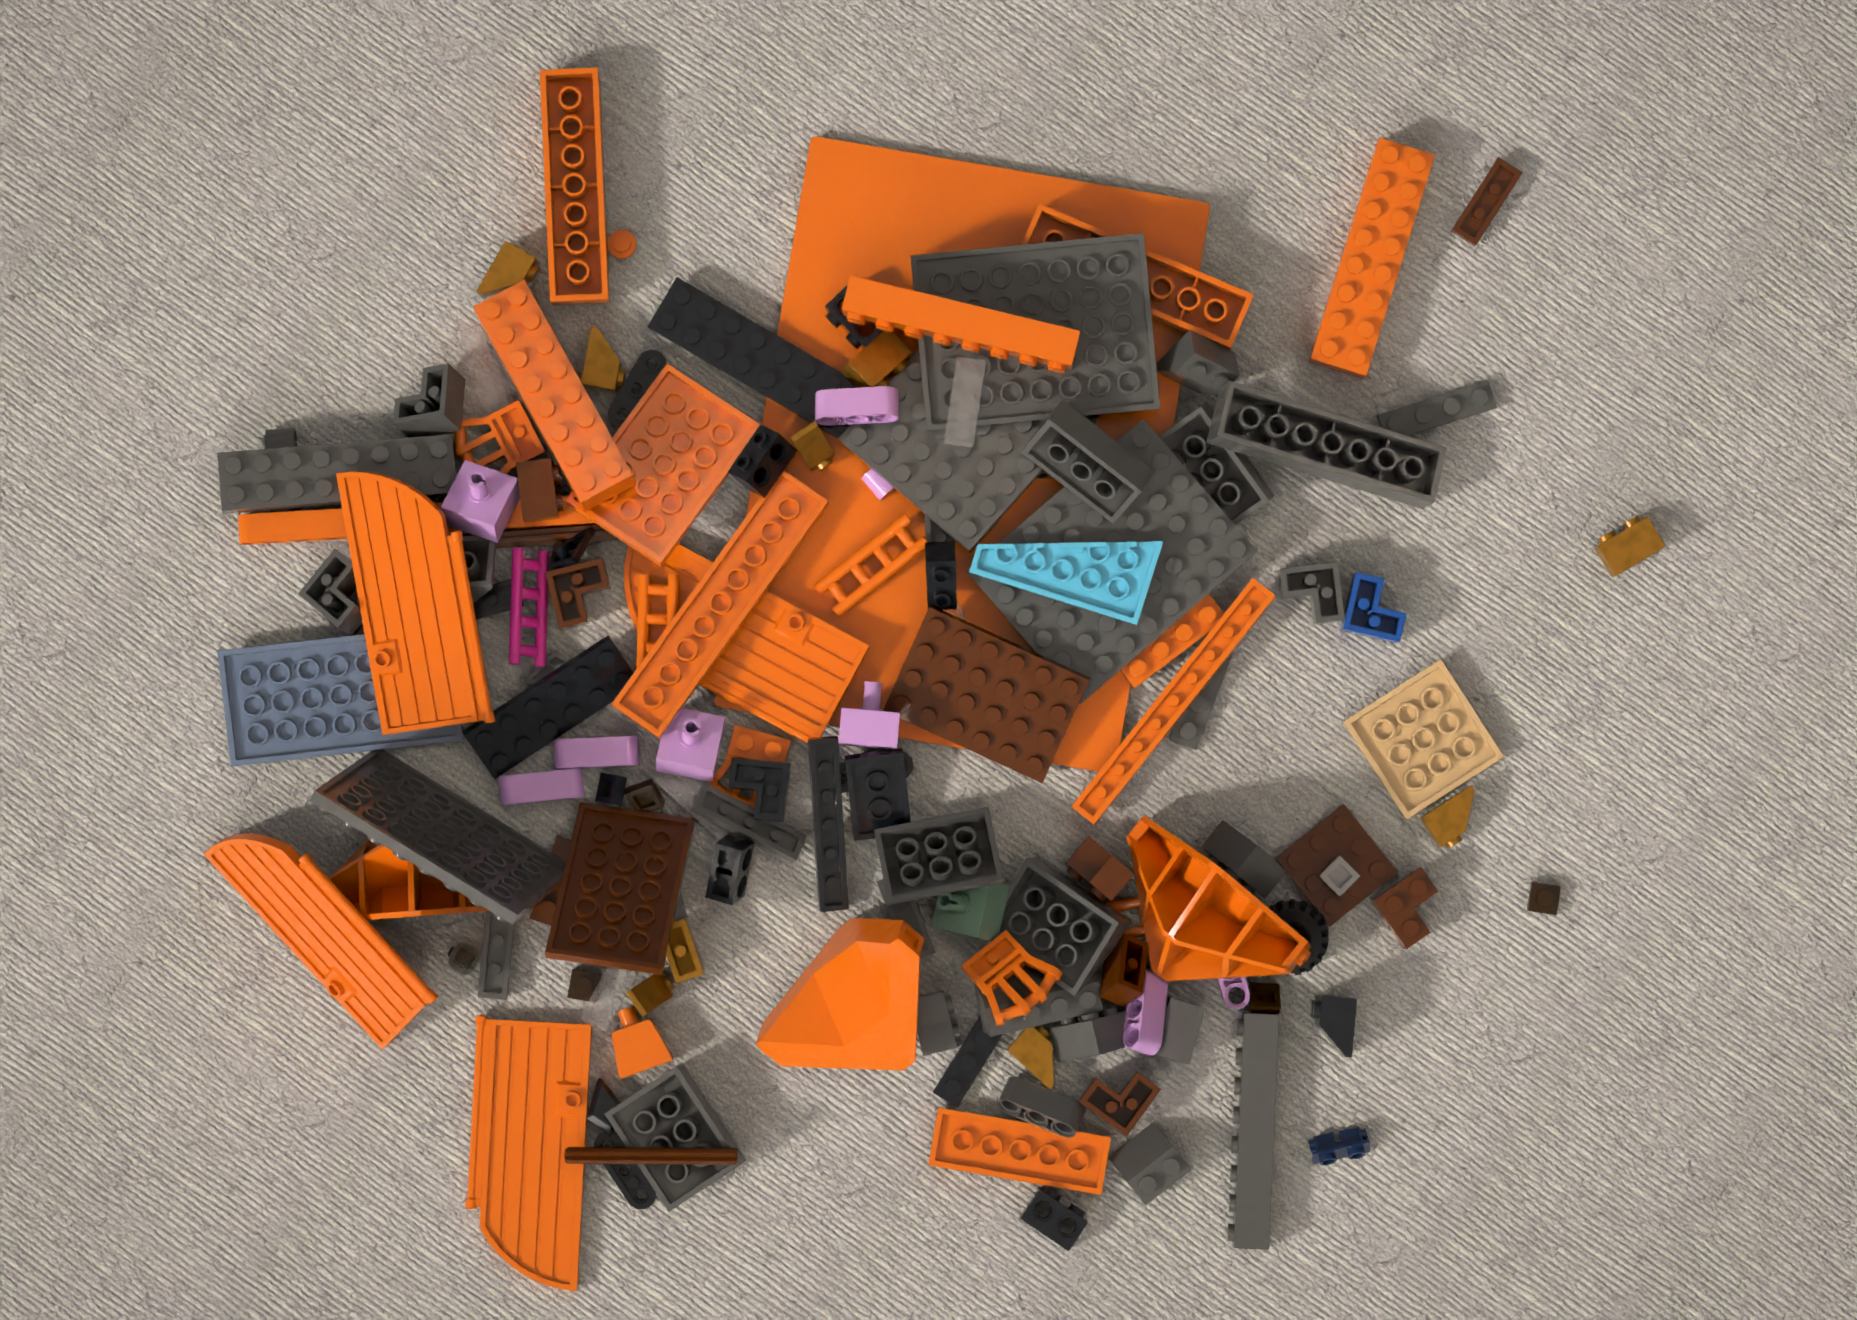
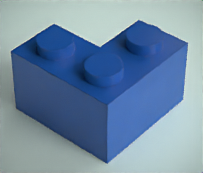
[1340,572,1407,644]

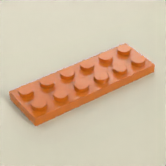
[928,1107,1111,1195]

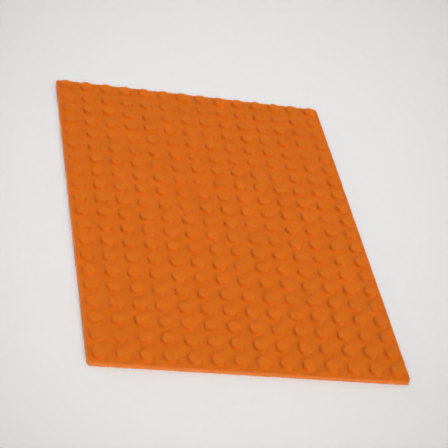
[714,136,1210,772]

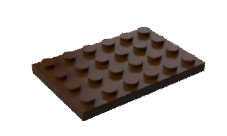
[883,605,1090,783]
[545,802,695,975]

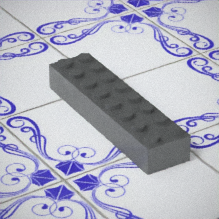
[1206,381,1447,509]
[217,434,456,514]

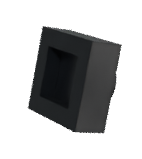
[595,772,627,806]

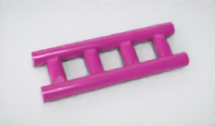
[509,548,549,668]

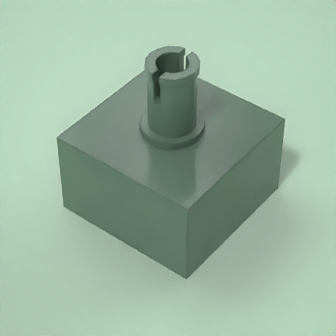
[931,883,1010,941]

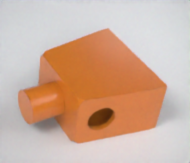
[611,1006,674,1079]

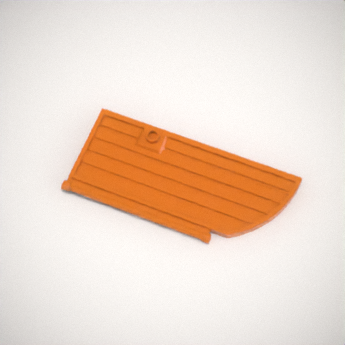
[336,471,495,735]
[624,544,870,743]
[204,833,439,1050]
[465,1014,592,1291]

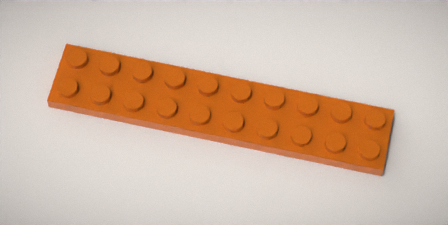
[611,471,829,739]

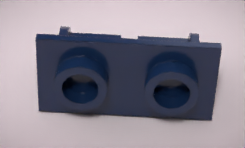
[1308,1127,1370,1165]

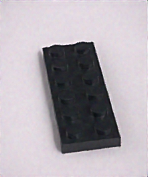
[462,635,634,779]

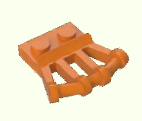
[454,400,546,475]
[707,725,791,808]
[961,930,1063,1027]

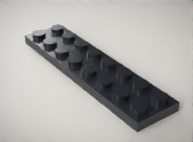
[647,277,856,439]

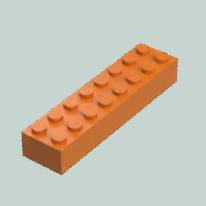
[540,67,610,306]
[1308,138,1435,379]
[1021,203,1254,350]
[842,275,1080,374]
[473,280,636,512]

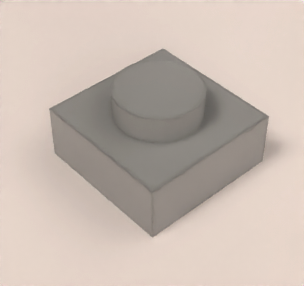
[1319,855,1360,897]

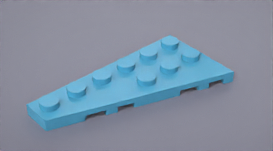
[969,541,1163,625]

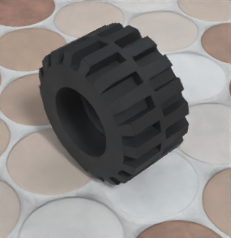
[1269,899,1329,976]

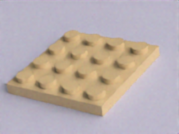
[1342,659,1504,820]

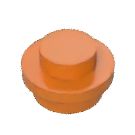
[607,230,637,259]

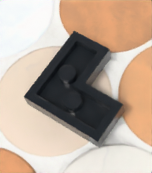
[728,758,791,823]

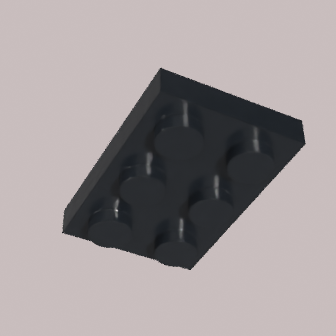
[844,748,911,841]

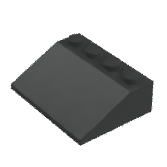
[1159,401,1275,525]
[874,807,1004,905]
[999,857,1131,997]
[605,1063,746,1212]

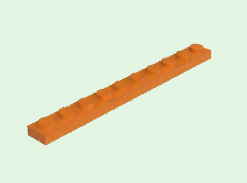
[1071,578,1276,825]

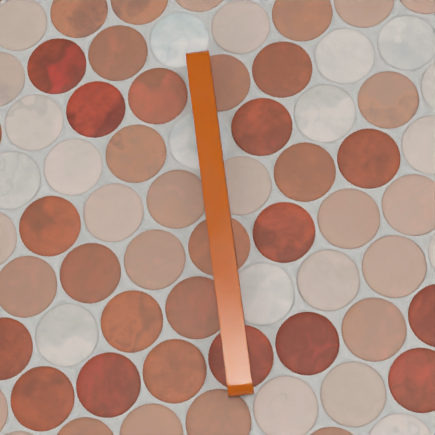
[238,495,596,545]

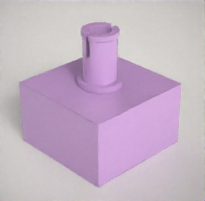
[441,460,520,543]
[838,681,900,749]
[655,708,725,783]

